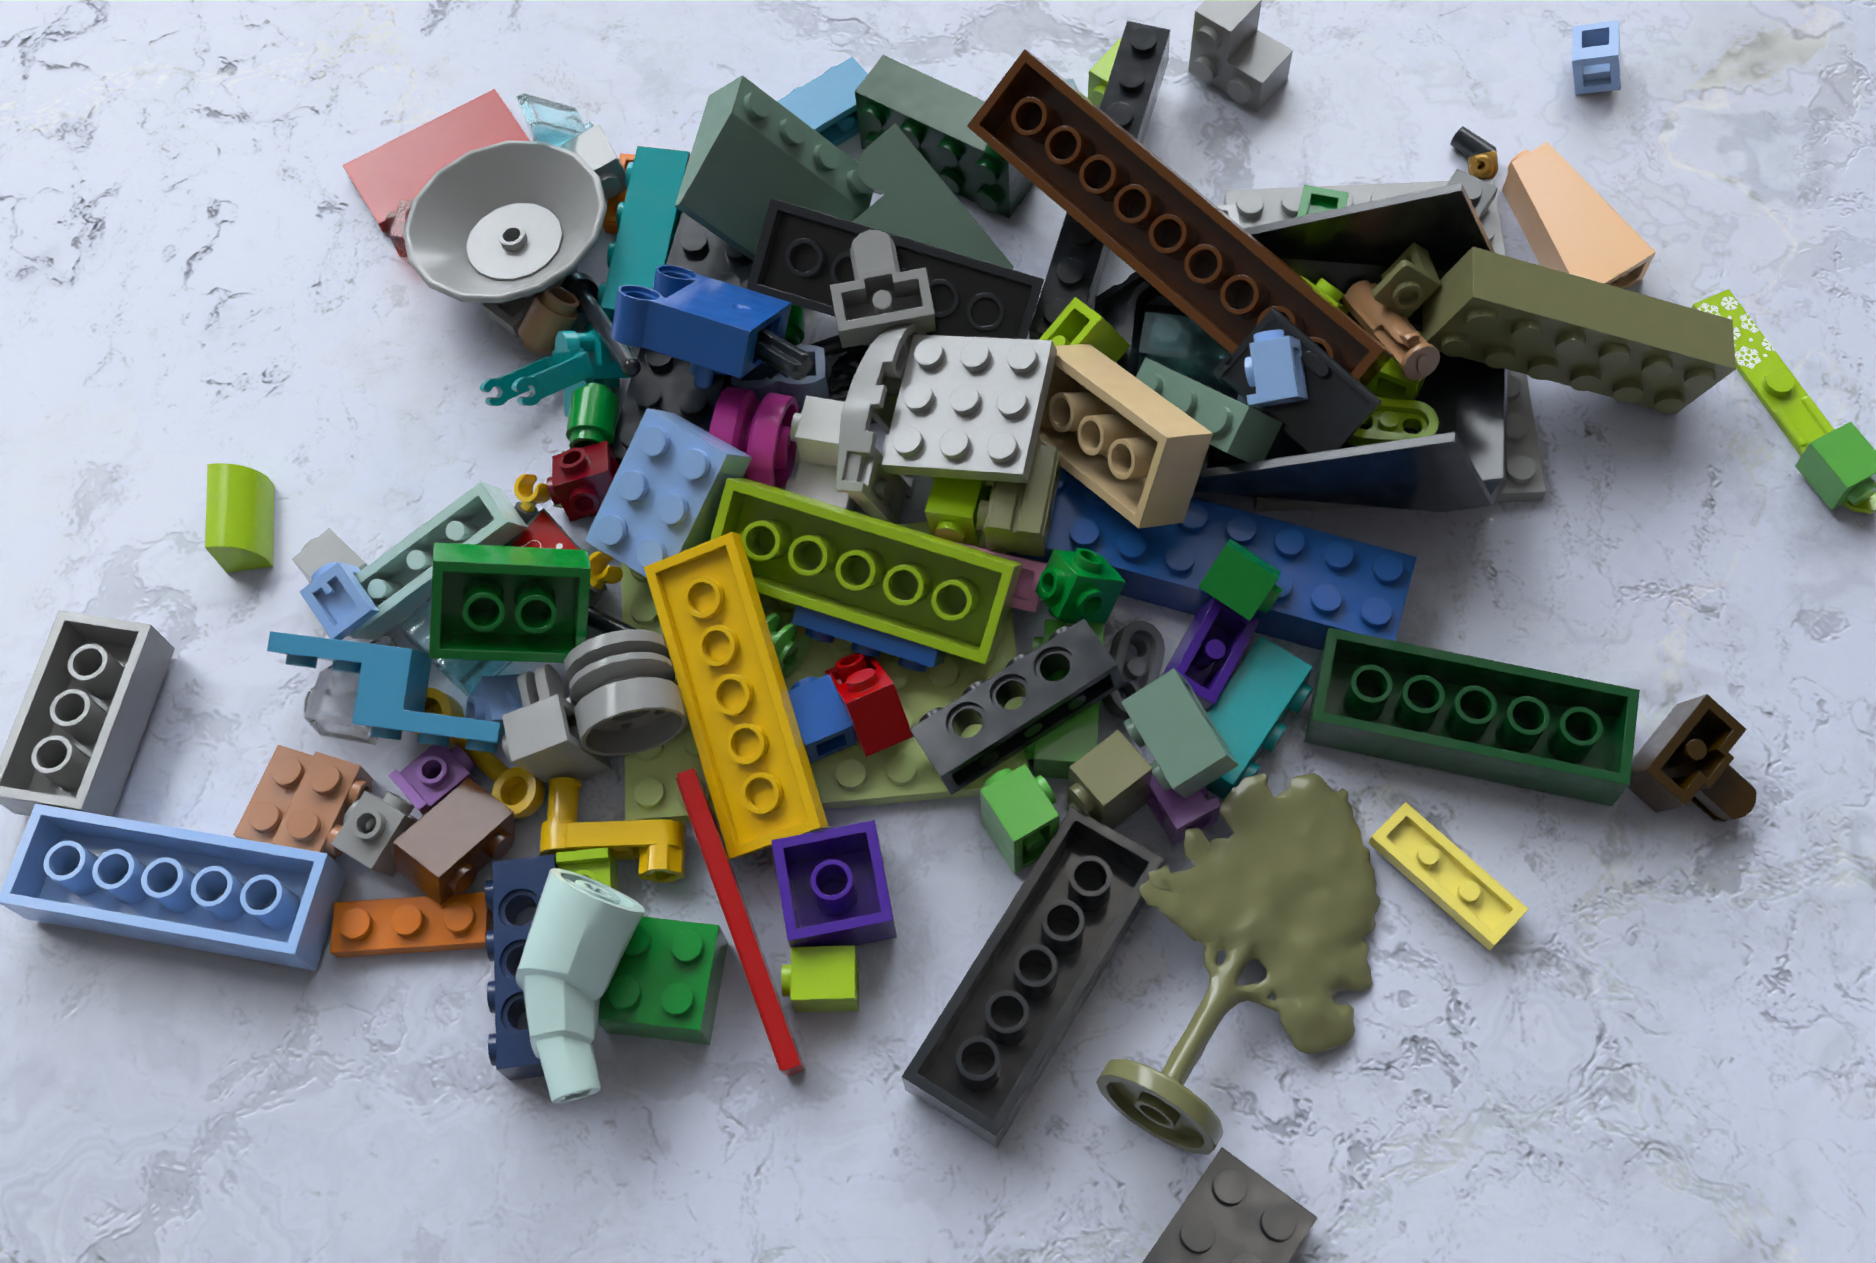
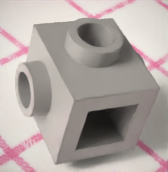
[331,791,418,877]

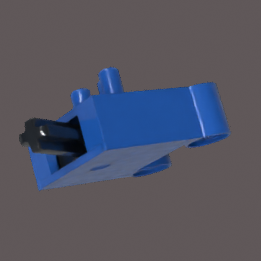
[610,265,814,389]

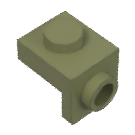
[1372,242,1441,319]

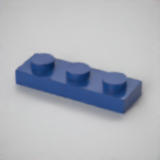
[792,605,947,672]

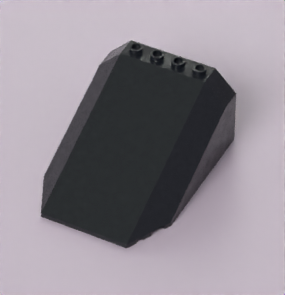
[1094,182,1507,512]

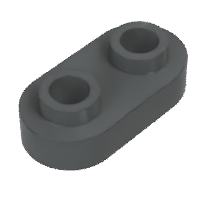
[1101,621,1165,718]

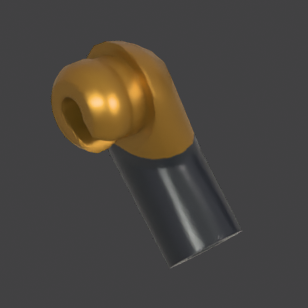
[1450,126,1498,179]

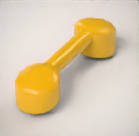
[413,687,545,819]

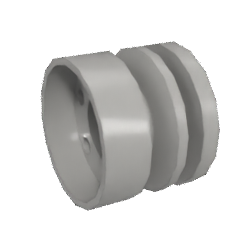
[564,629,687,756]

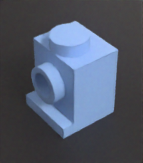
[1572,20,1621,95]
[1245,329,1309,408]

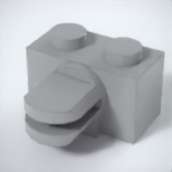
[830,230,936,348]
[502,664,612,784]

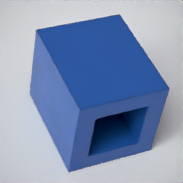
[788,674,857,764]

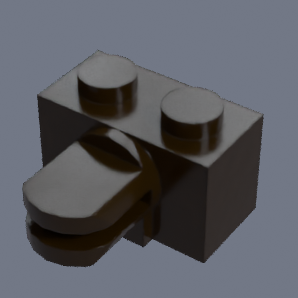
[1628,694,1757,823]

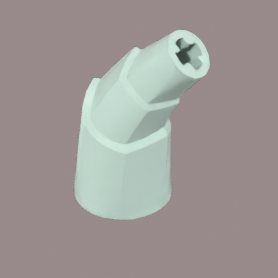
[516,868,645,1104]

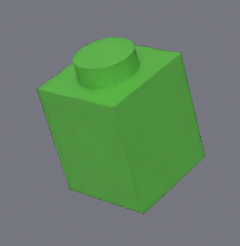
[1795,422,1876,510]

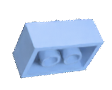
[584,408,752,578]

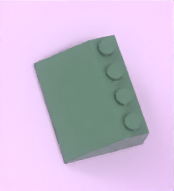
[674,75,873,261]

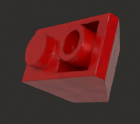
[824,653,914,757]

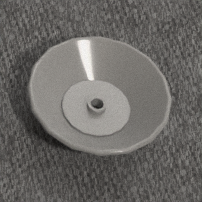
[403,141,607,303]

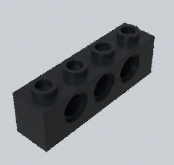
[910,619,1124,795]

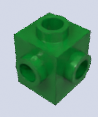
[1035,548,1126,624]

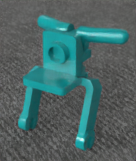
[480,322,632,417]

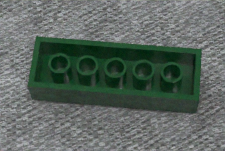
[1304,628,1640,806]

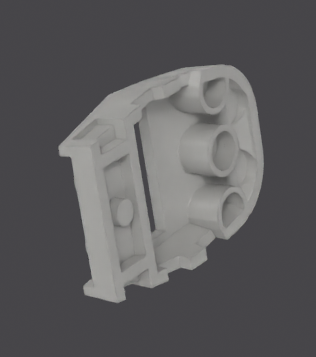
[836,324,927,524]

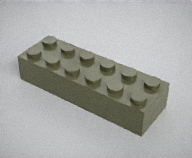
[1422,247,1736,414]

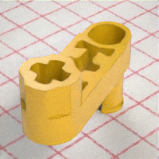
[540,777,686,883]

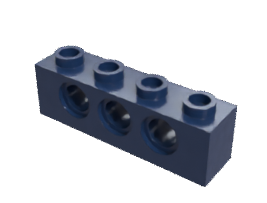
[485,854,558,1080]

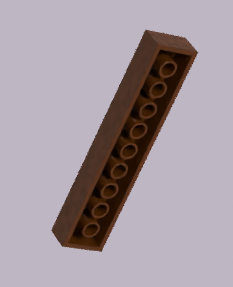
[967,49,1394,387]

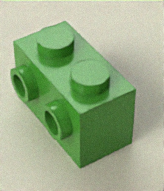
[980,764,1059,874]

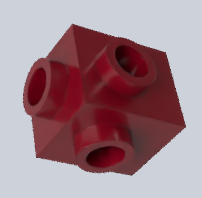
[547,441,619,522]

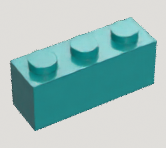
[1206,635,1314,800]

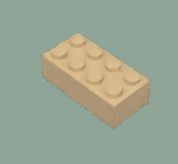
[1037,344,1213,529]

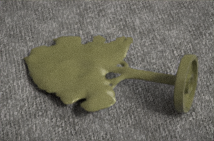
[1096,772,1380,1155]

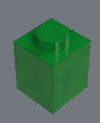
[1198,538,1283,621]

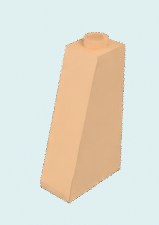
[1502,142,1656,290]

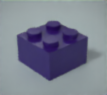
[771,820,898,948]

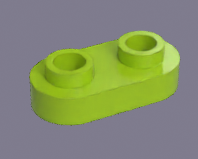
[1347,397,1439,447]

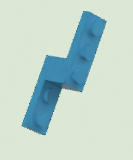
[267,631,506,753]

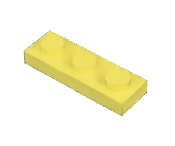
[1368,802,1528,951]

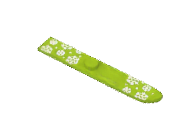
[1691,289,1876,514]

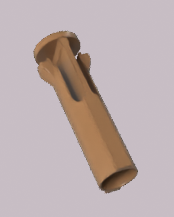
[1342,280,1440,381]

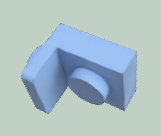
[299,562,379,640]

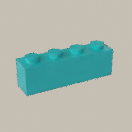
[598,146,690,322]

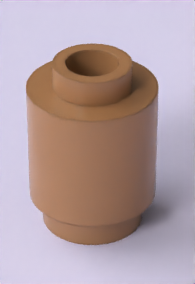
[518,285,579,355]

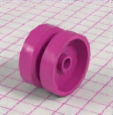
[709,386,799,490]

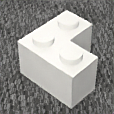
[785,396,857,511]

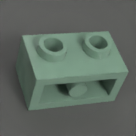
[1121,668,1239,798]

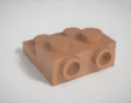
[233,745,373,860]

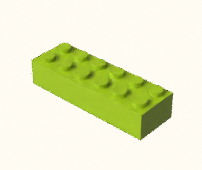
[710,477,1023,665]

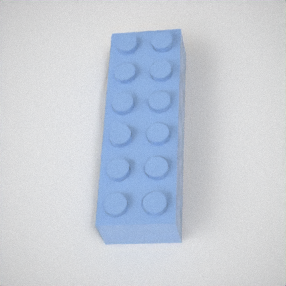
[0,804,347,971]

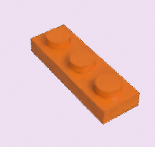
[330,892,492,958]

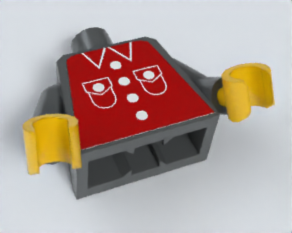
[504,474,623,607]

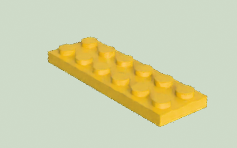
[644,532,829,859]

